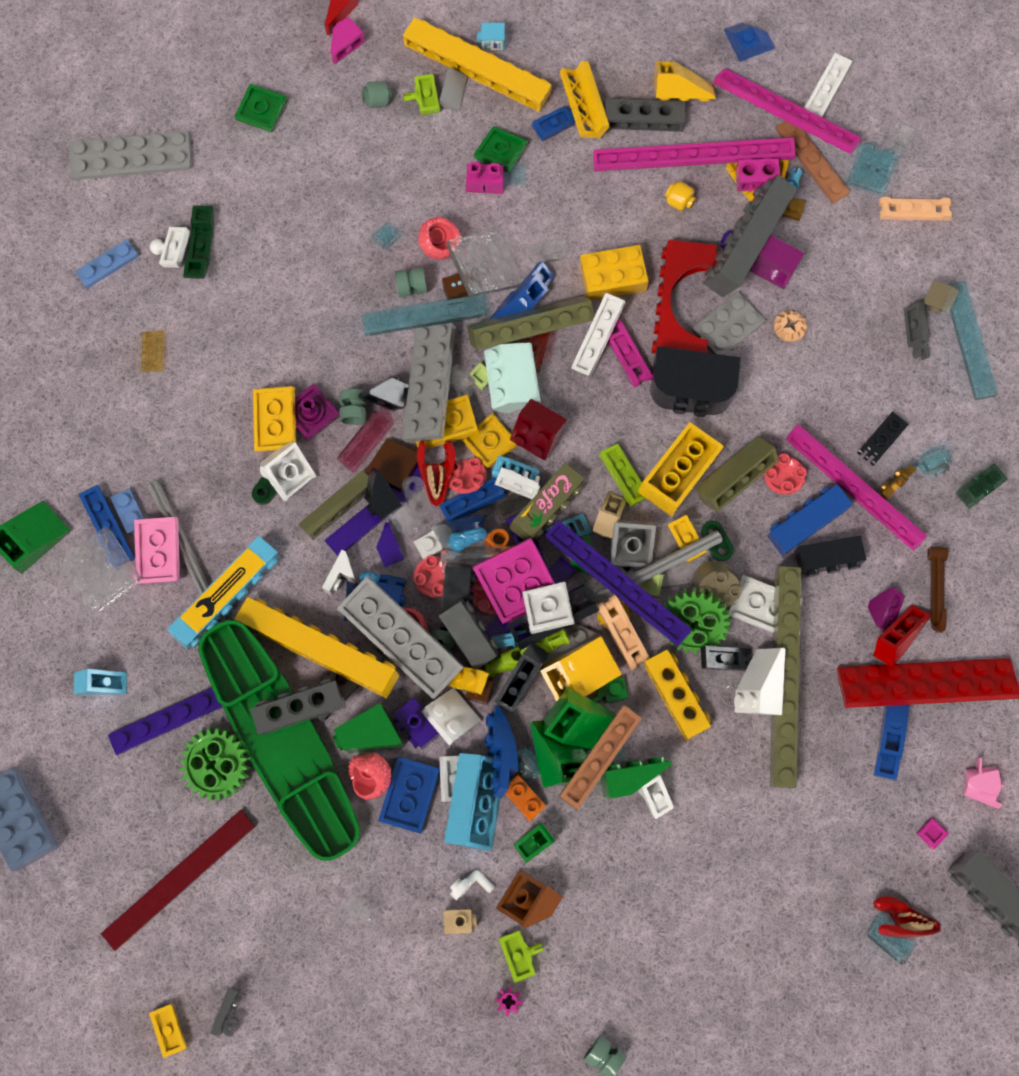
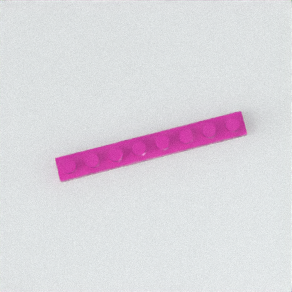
[713,68,862,154]
[785,424,927,551]

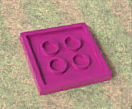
[473,537,555,624]

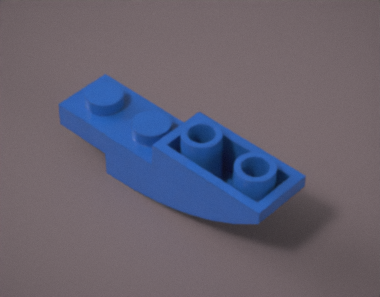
[490,261,555,319]
[873,705,910,781]
[484,706,518,798]

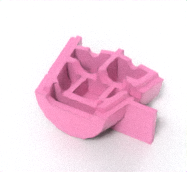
[964,758,1004,809]

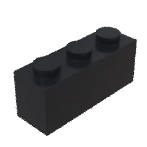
[794,535,867,577]
[440,563,476,631]
[495,642,550,713]

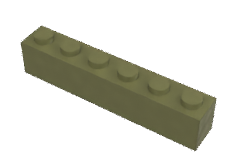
[467,296,594,350]

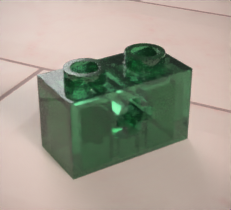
[955,463,1008,509]

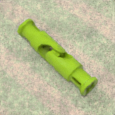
[484,628,571,679]

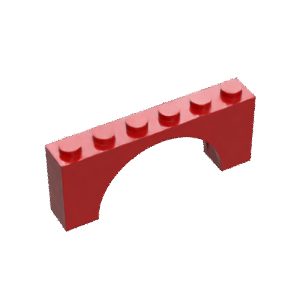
[651,240,717,353]

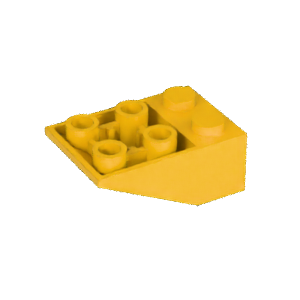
[653,61,716,102]
[540,636,622,701]

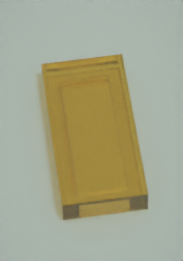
[141,331,164,372]

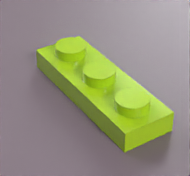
[599,443,646,507]

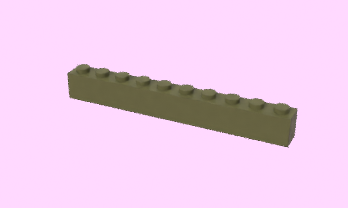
[770,566,801,789]

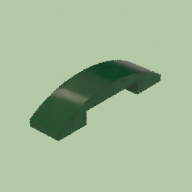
[183,205,214,279]

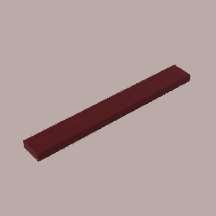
[101,810,256,951]

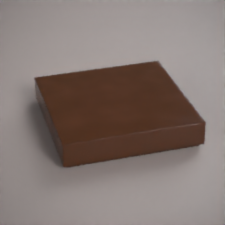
[365,438,418,491]

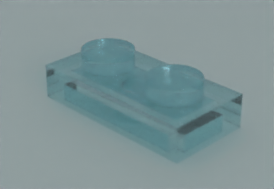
[865,915,915,965]

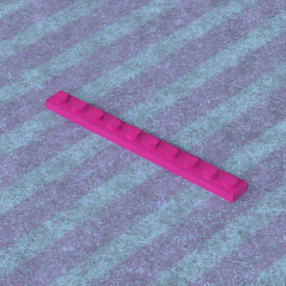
[593,137,795,172]

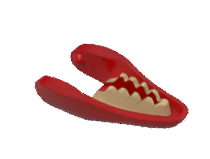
[417,441,456,506]
[873,896,941,939]

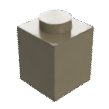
[924,280,959,314]

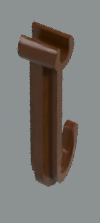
[927,546,948,633]

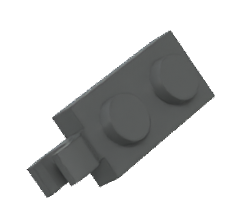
[904,302,930,360]

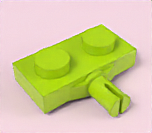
[403,74,440,115]
[498,930,544,983]

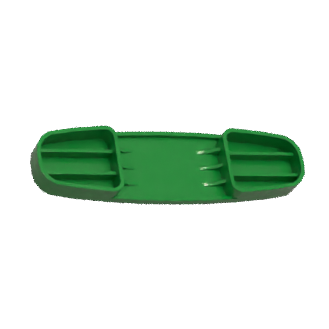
[198,620,361,861]

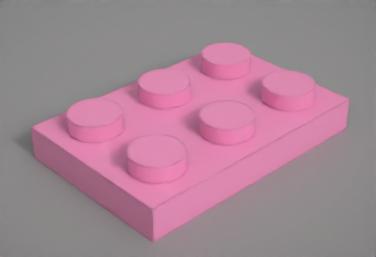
[134,517,180,584]

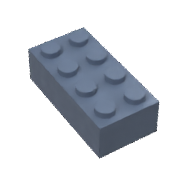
[0,769,59,871]

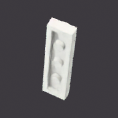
[804,53,852,117]
[571,293,626,377]

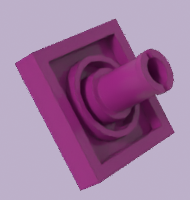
[295,383,339,441]

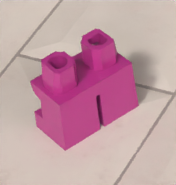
[466,162,504,194]

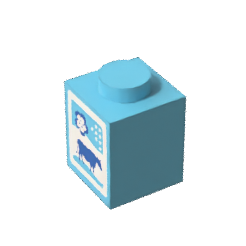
[477,23,505,50]

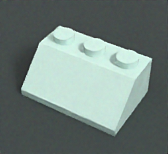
[484,343,541,414]

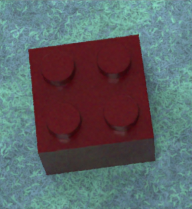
[510,399,567,461]

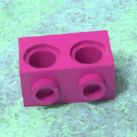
[735,157,780,192]

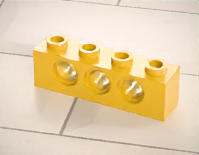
[643,649,711,741]

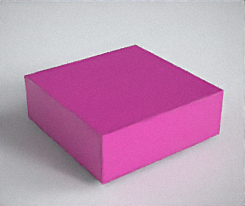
[916,818,949,850]

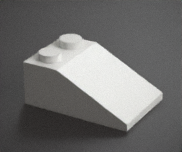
[734,648,785,715]

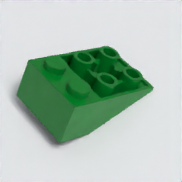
[0,501,71,574]
[544,687,616,749]
[530,720,587,788]
[600,757,672,799]

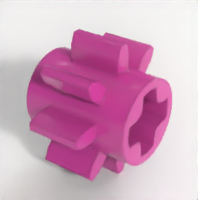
[495,986,523,1016]

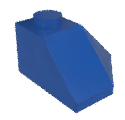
[724,23,775,62]

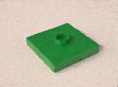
[234,84,287,133]
[474,126,528,173]

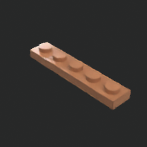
[775,121,850,204]
[558,705,642,810]

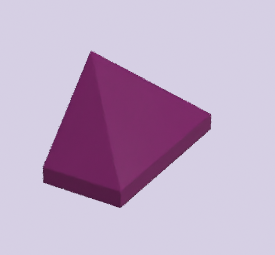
[868,587,905,632]

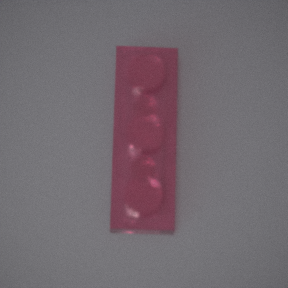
[336,411,392,473]

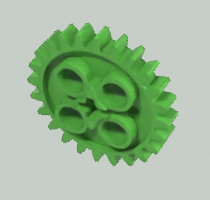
[663,587,731,655]
[179,728,251,801]

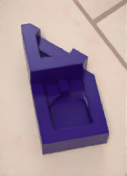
[376,522,404,567]

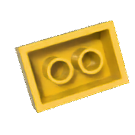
[579,245,649,301]

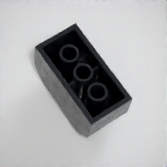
[650,346,741,417]

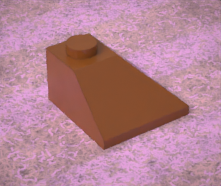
[496,869,563,928]

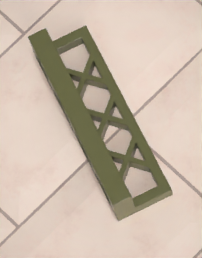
[299,470,369,540]

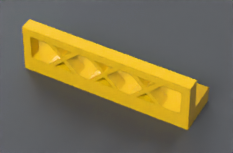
[560,61,610,139]

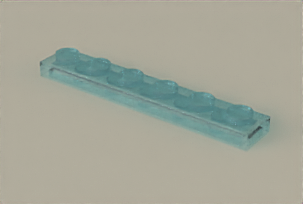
[947,281,997,400]
[362,294,486,337]

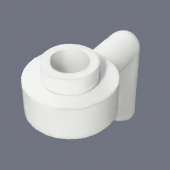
[450,870,495,901]

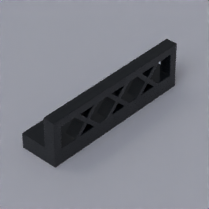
[507,584,599,650]

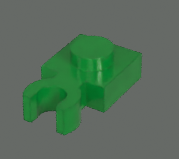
[591,677,628,703]

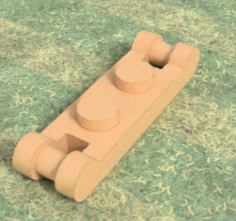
[879,196,952,221]
[596,595,650,671]

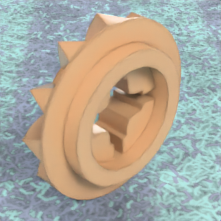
[774,309,807,342]

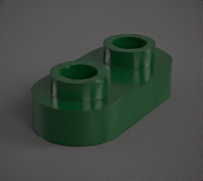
[252,476,277,505]
[701,521,734,562]

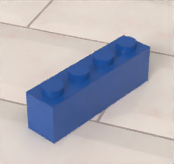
[767,484,853,556]

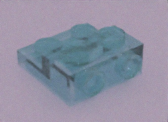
[846,143,898,197]

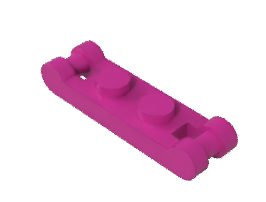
[608,318,652,388]

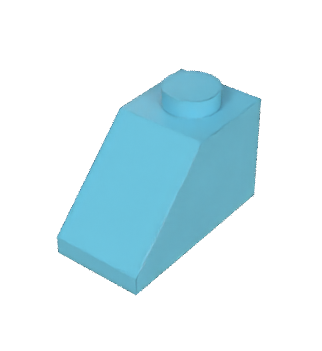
[73,669,127,696]

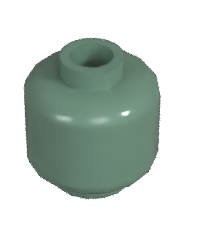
[362,81,392,108]

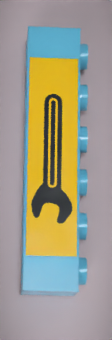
[167,536,278,650]

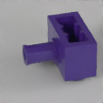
[393,697,440,750]

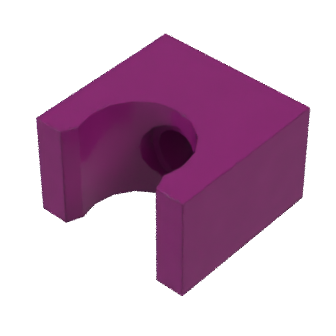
[749,235,805,289]

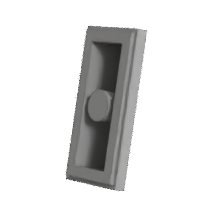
[440,67,467,111]

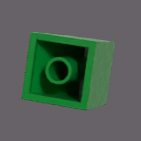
[332,703,405,753]

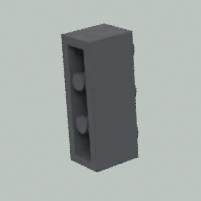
[439,598,499,669]

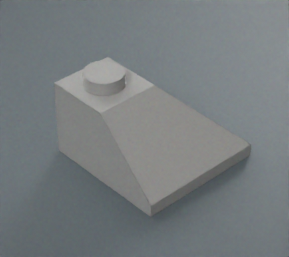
[609,520,656,567]

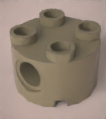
[693,561,742,608]

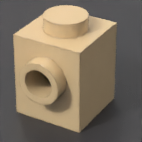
[444,909,477,934]

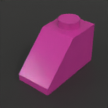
[330,17,365,64]

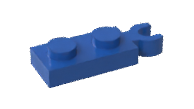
[531,106,585,141]

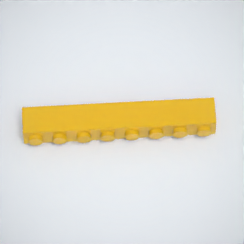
[403,17,552,112]
[234,597,399,699]

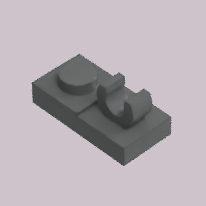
[210,987,241,1036]

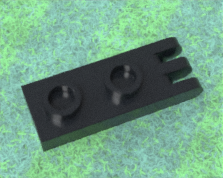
[857,411,909,466]
[700,646,752,671]

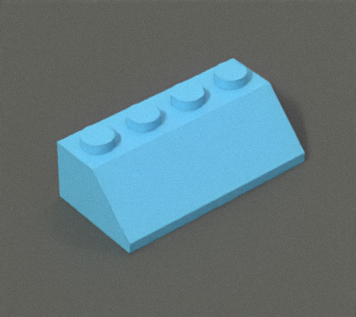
[444,753,500,851]

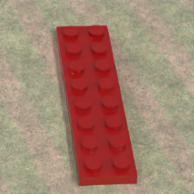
[837,658,1019,708]

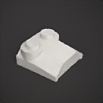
[260,442,317,501]

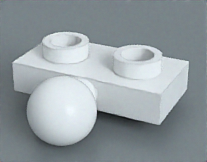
[150,227,190,268]

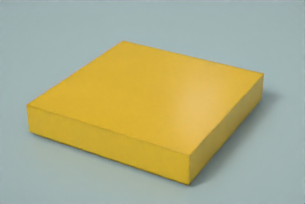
[461,413,518,470]

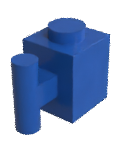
[377,574,406,608]

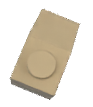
[592,491,626,538]

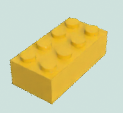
[638,422,724,517]

